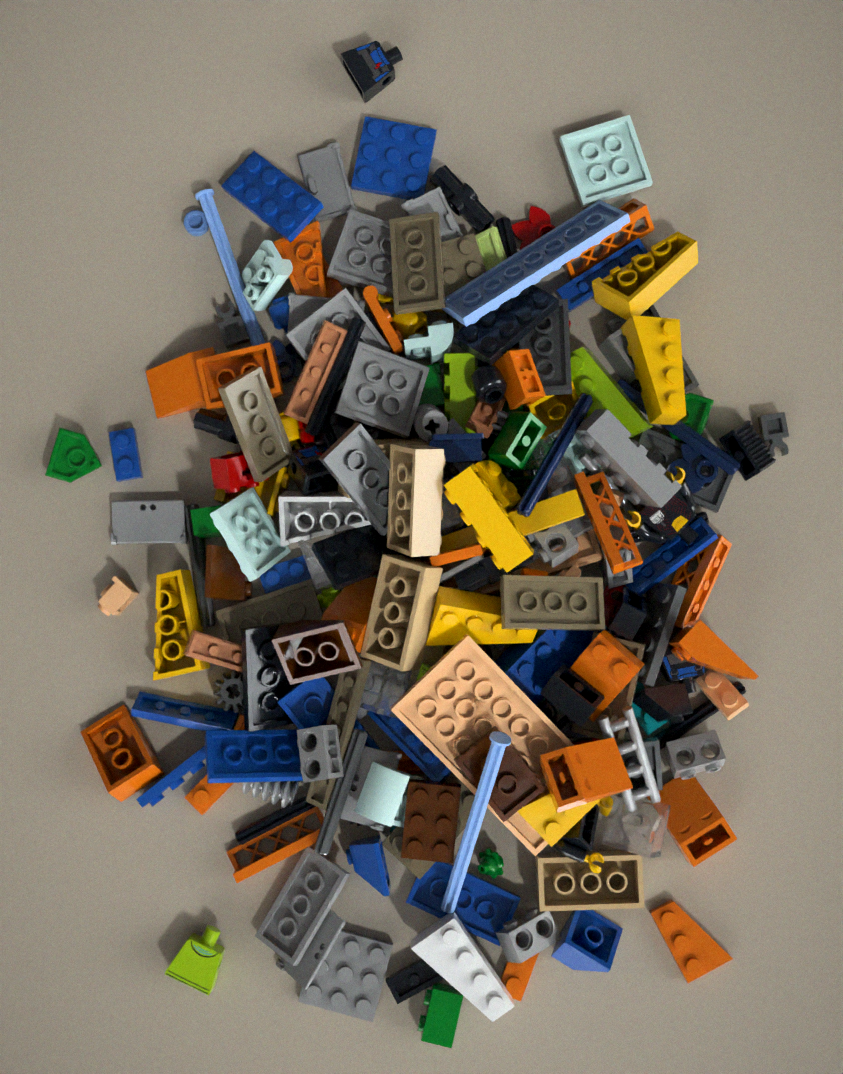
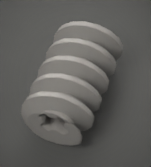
[412,404,448,442]
[242,781,300,808]

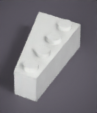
[411,912,515,1022]

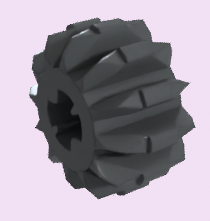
[213,669,244,713]

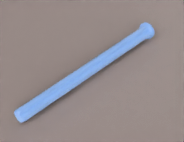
[195,189,265,346]
[441,731,511,914]

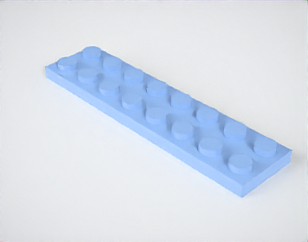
[442,200,630,327]

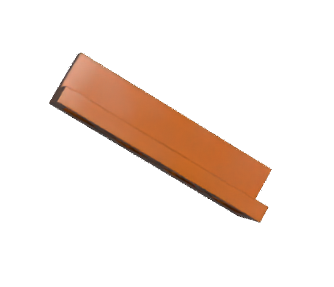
[564,198,655,280]
[574,471,643,575]
[671,534,732,630]
[226,806,324,883]

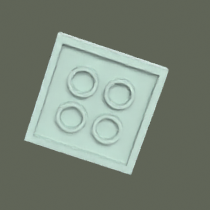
[559,115,653,207]
[210,488,291,582]

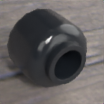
[470,365,507,404]

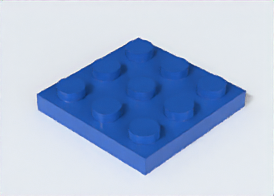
[351,116,437,200]

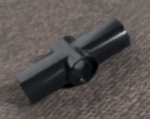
[430,165,495,233]
[193,408,239,445]
[454,554,534,592]

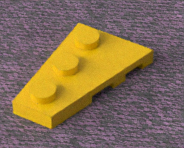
[517,792,601,847]

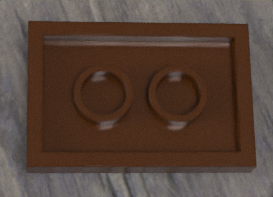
[454,726,545,823]
[401,779,461,863]

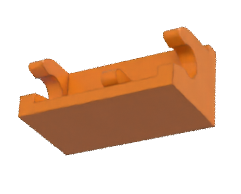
[494,349,546,410]

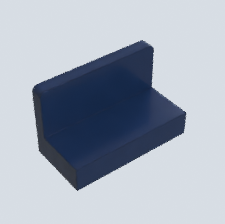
[428,433,484,463]

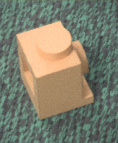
[97,576,139,616]

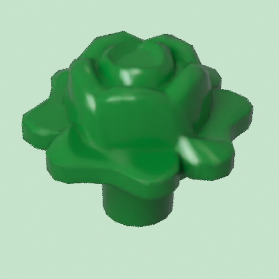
[478,848,504,879]

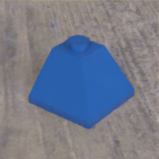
[346,835,391,897]
[551,910,623,972]

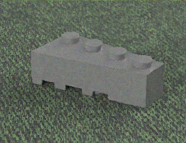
[575,409,682,508]

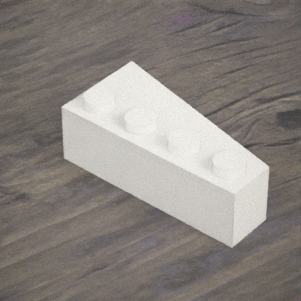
[278,491,371,546]

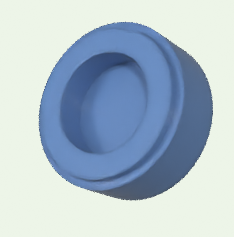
[184,210,209,236]

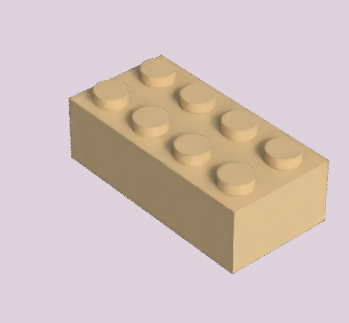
[387,444,445,557]
[360,554,443,671]
[535,850,645,912]

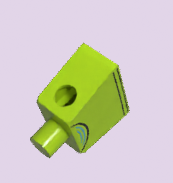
[165,925,225,996]

